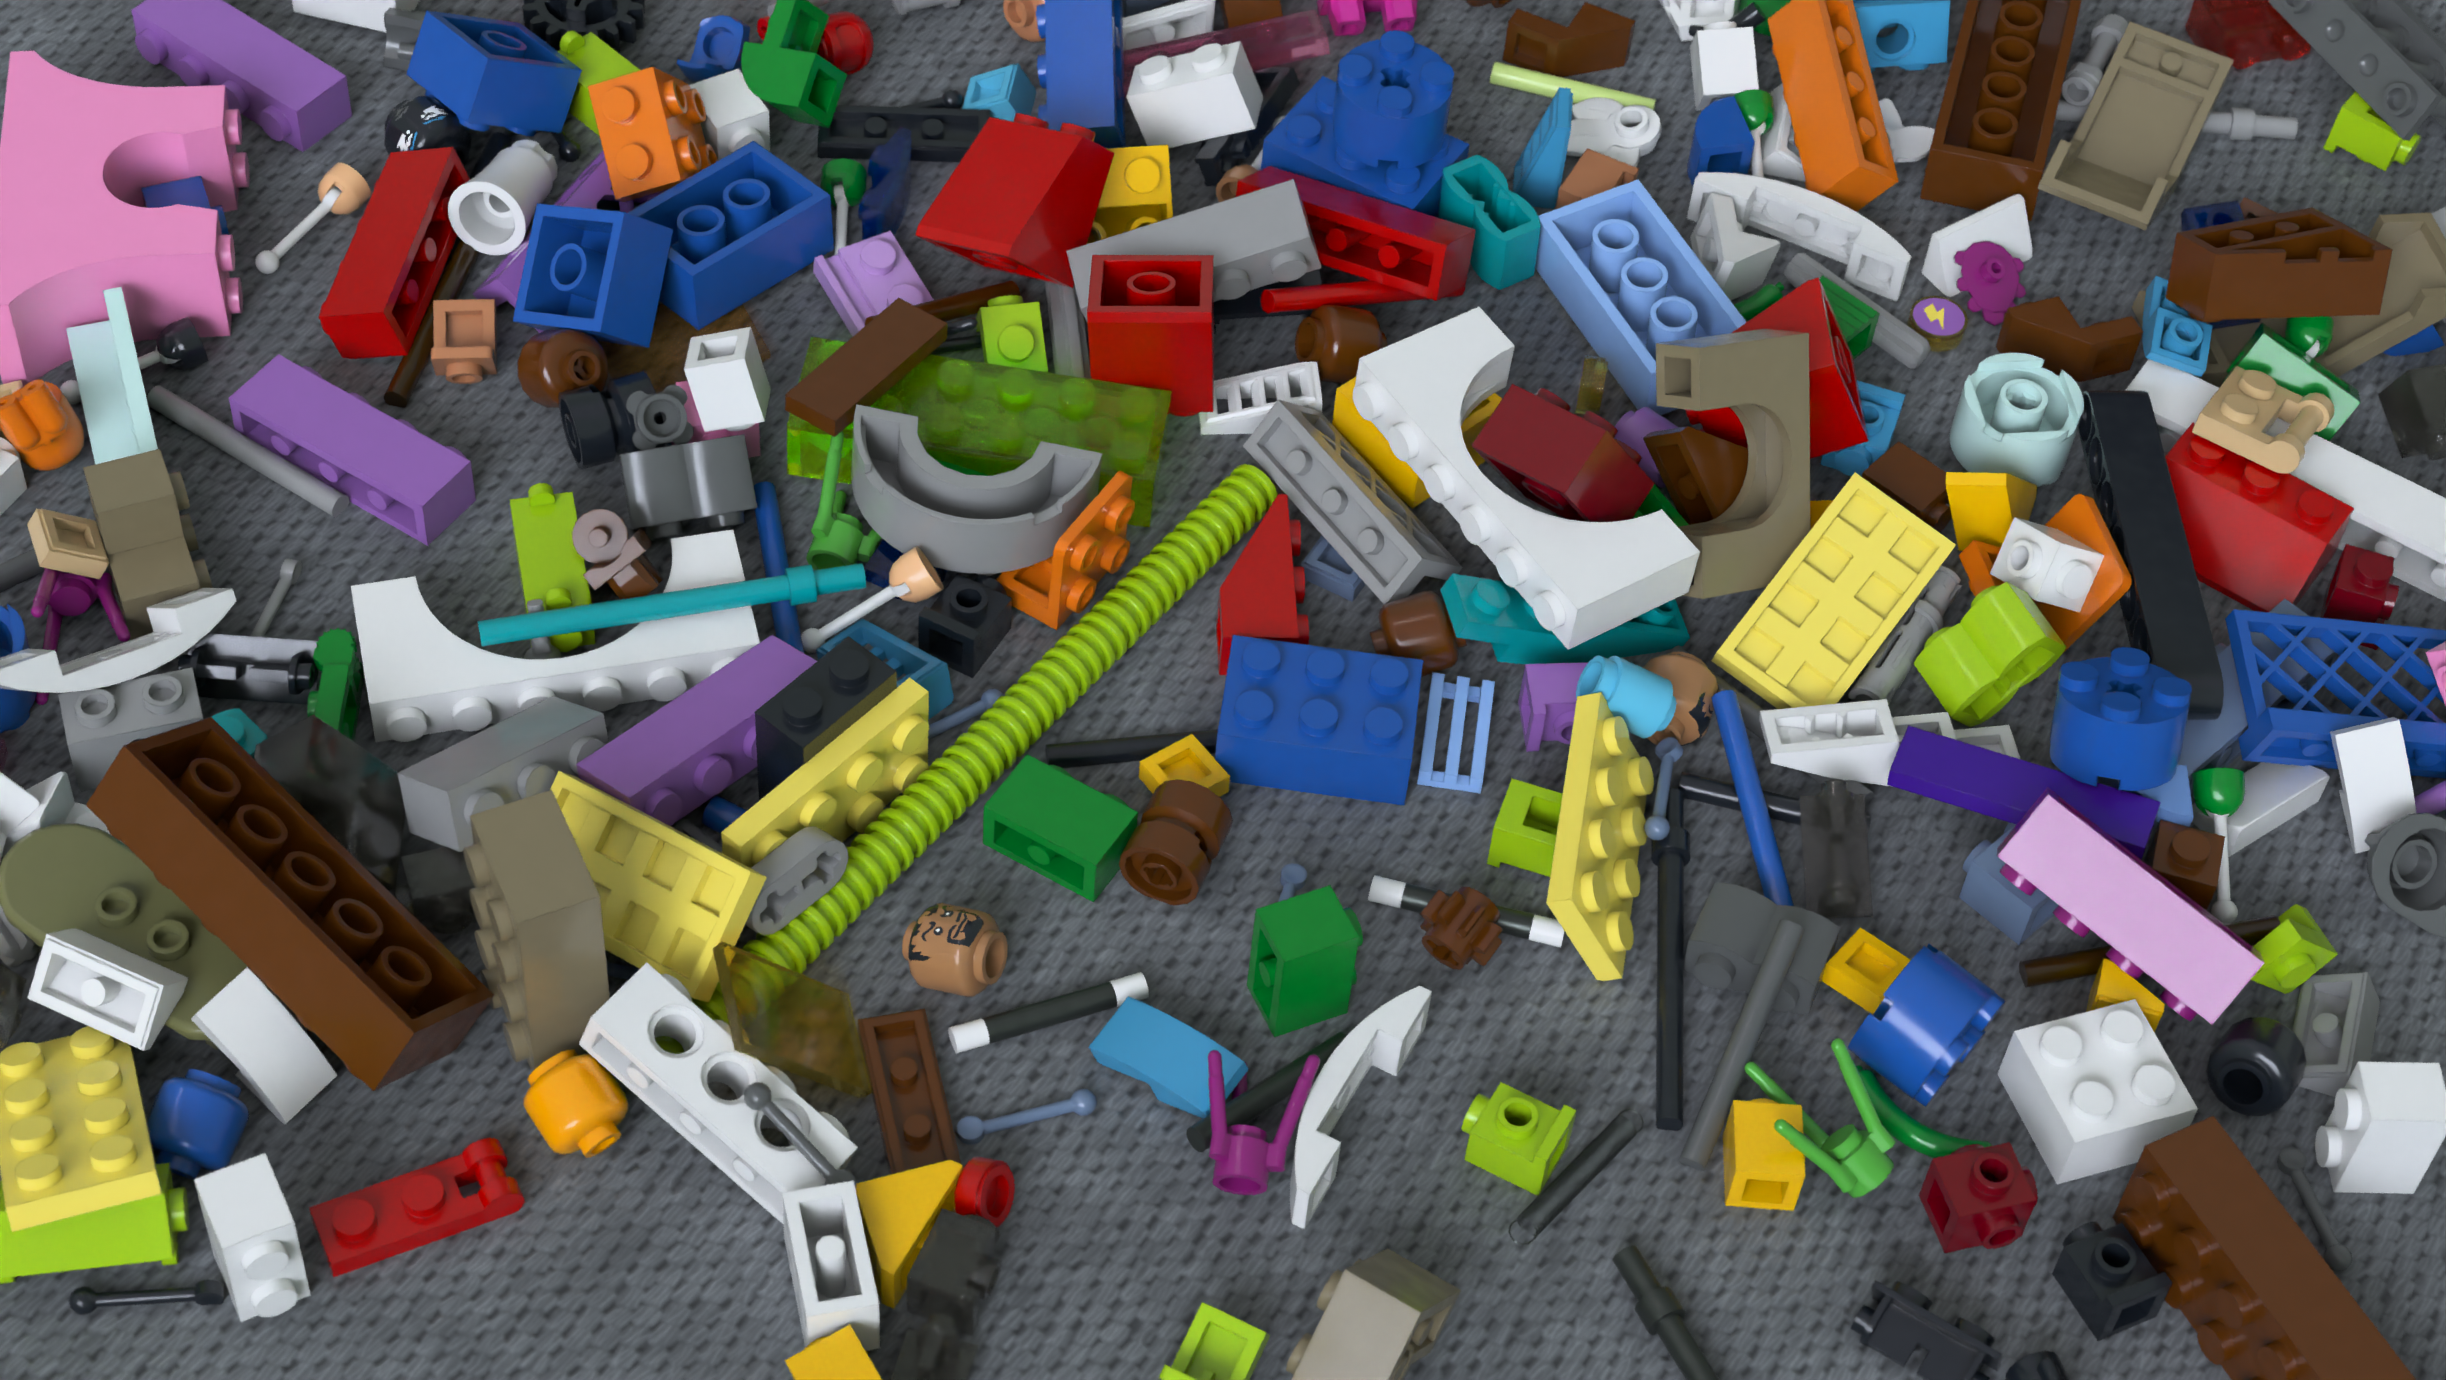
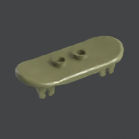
[0,823,283,1050]

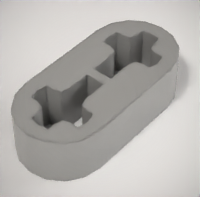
[745,826,848,935]

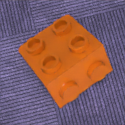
[588,67,718,202]
[996,471,1135,631]
[1958,494,2132,654]

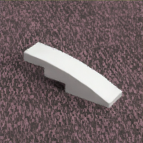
[1759,699,2020,787]

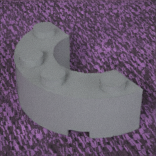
[851,404,1103,576]

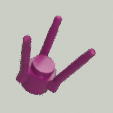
[31,568,131,705]
[1208,1050,1320,1195]

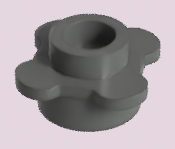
[626,385,694,451]

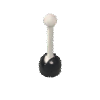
[60,317,208,404]

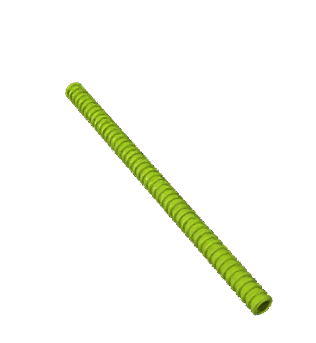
[655,464,1277,1054]

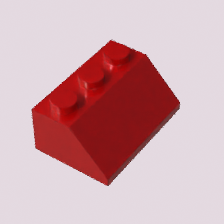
[2165,422,2354,612]

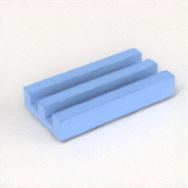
[1417,672,1495,794]

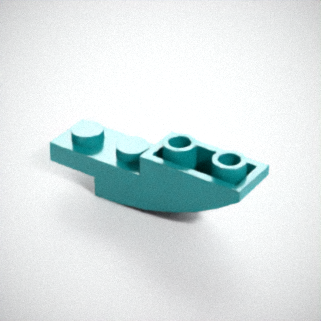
[1440,573,1690,665]

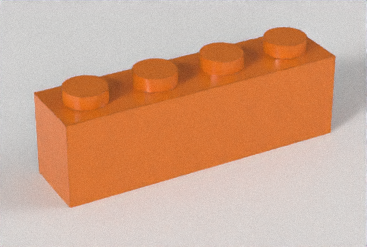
[1767,0,1899,212]

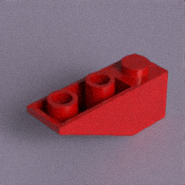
[1216,494,1309,675]

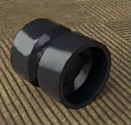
[558,371,666,470]

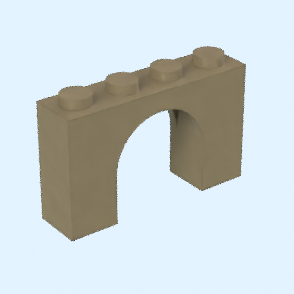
[1656,329,1811,599]

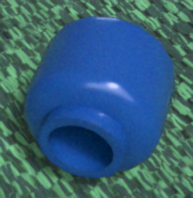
[147,1069,250,1180]

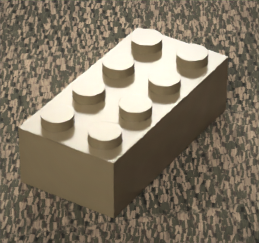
[463,790,610,1072]

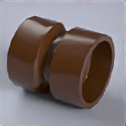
[1119,779,1233,905]

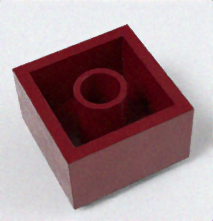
[1471,384,1655,522]

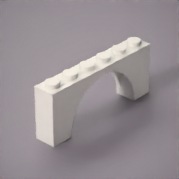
[1353,307,1700,650]
[351,529,760,742]

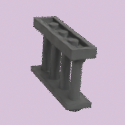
[2268,0,2446,140]

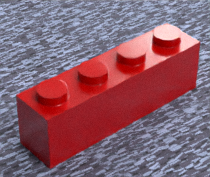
[318,147,470,359]
[1235,166,1476,301]

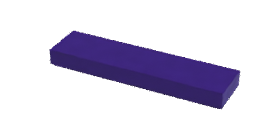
[1887,725,2161,860]

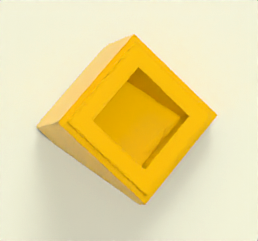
[2086,958,2165,1032]

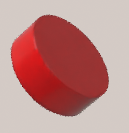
[954,1156,1015,1231]

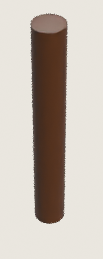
[865,280,1020,326]

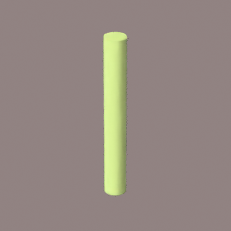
[1490,62,1656,110]

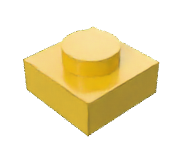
[1138,734,1230,797]
[1822,927,1911,1014]

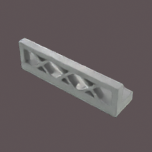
[1243,400,1463,605]

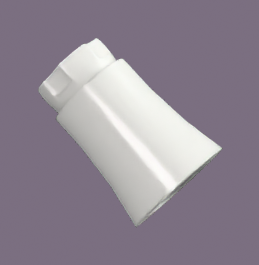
[448,139,557,255]

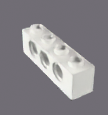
[579,962,858,1224]

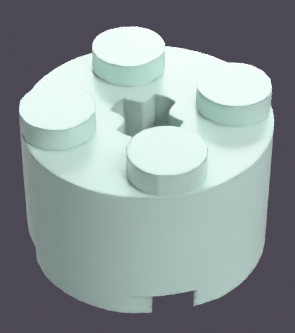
[1949,353,2084,487]

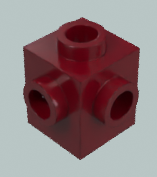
[1919,1142,2038,1253]

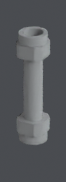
[2062,14,2128,106]

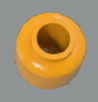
[523,1049,629,1158]

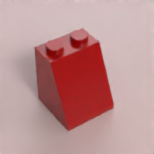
[915,113,1115,288]
[1087,255,1214,417]
[1685,277,1868,459]

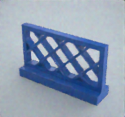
[2225,609,2446,779]

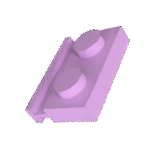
[813,230,933,337]

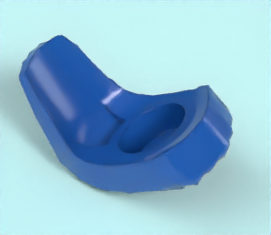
[677,15,750,84]

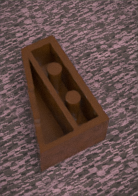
[2165,207,2393,322]

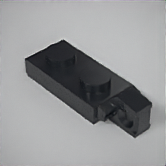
[1195,67,1300,186]

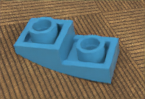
[2142,276,2213,377]
[1089,996,1249,1119]

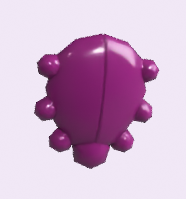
[1953,241,2026,326]

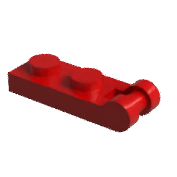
[309,1138,525,1277]

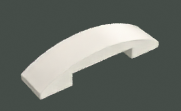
[1687,172,1911,302]
[0,588,236,693]
[1290,986,1432,1229]

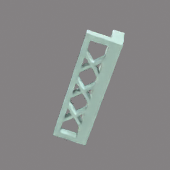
[66,287,158,464]

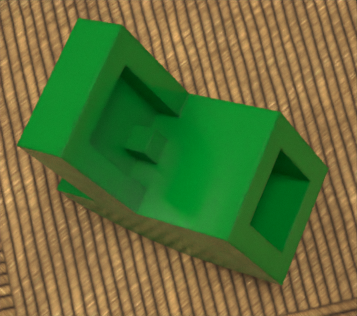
[741,0,847,128]

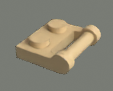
[2192,366,2335,474]

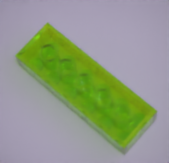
[787,336,1172,528]

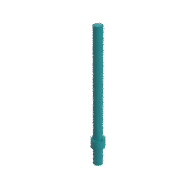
[478,563,866,646]

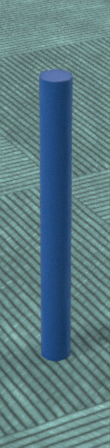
[754,482,804,653]
[1711,690,1794,906]

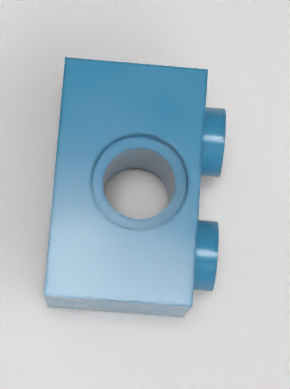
[1853,0,1950,72]

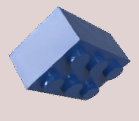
[1261,76,1470,218]
[628,141,834,330]
[1215,635,1423,805]

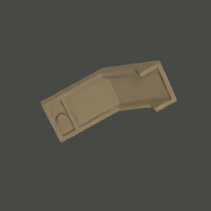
[2038,21,2234,231]
[2132,212,2446,388]

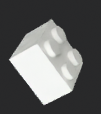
[1997,999,2198,1184]

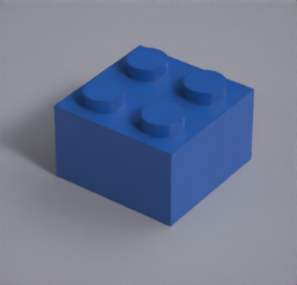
[406,10,582,136]
[513,204,673,348]

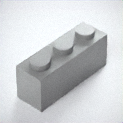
[397,696,609,852]

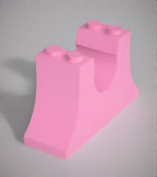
[0,51,249,387]

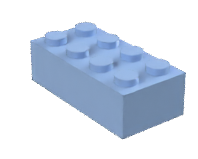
[1535,179,1746,415]

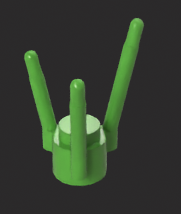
[806,431,883,570]
[1744,1038,1896,1198]

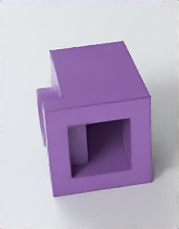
[1518,662,1589,751]

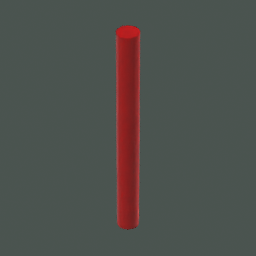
[1261,280,1465,313]

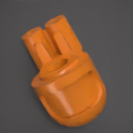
[0,379,84,471]

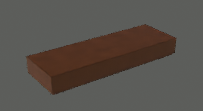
[785,298,948,437]
[858,1008,962,1175]

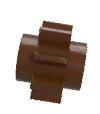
[1420,886,1502,970]

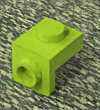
[976,295,1048,382]
[2251,904,2338,994]
[1158,1302,1271,1380]

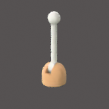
[255,163,371,274]
[801,546,944,653]

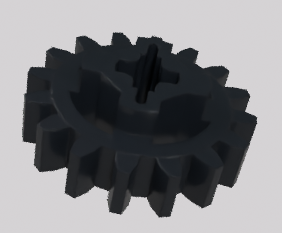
[522,0,645,53]

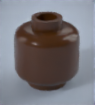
[1295,304,1387,384]
[517,329,608,408]
[1369,590,1467,677]

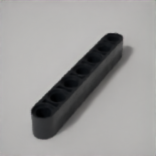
[2078,391,2224,720]

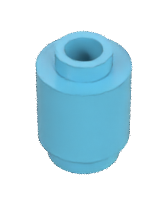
[1576,655,1677,739]

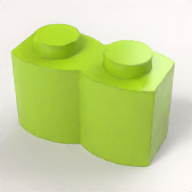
[1913,582,2066,727]

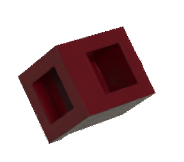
[2320,544,2399,650]

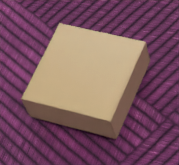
[27,508,109,579]

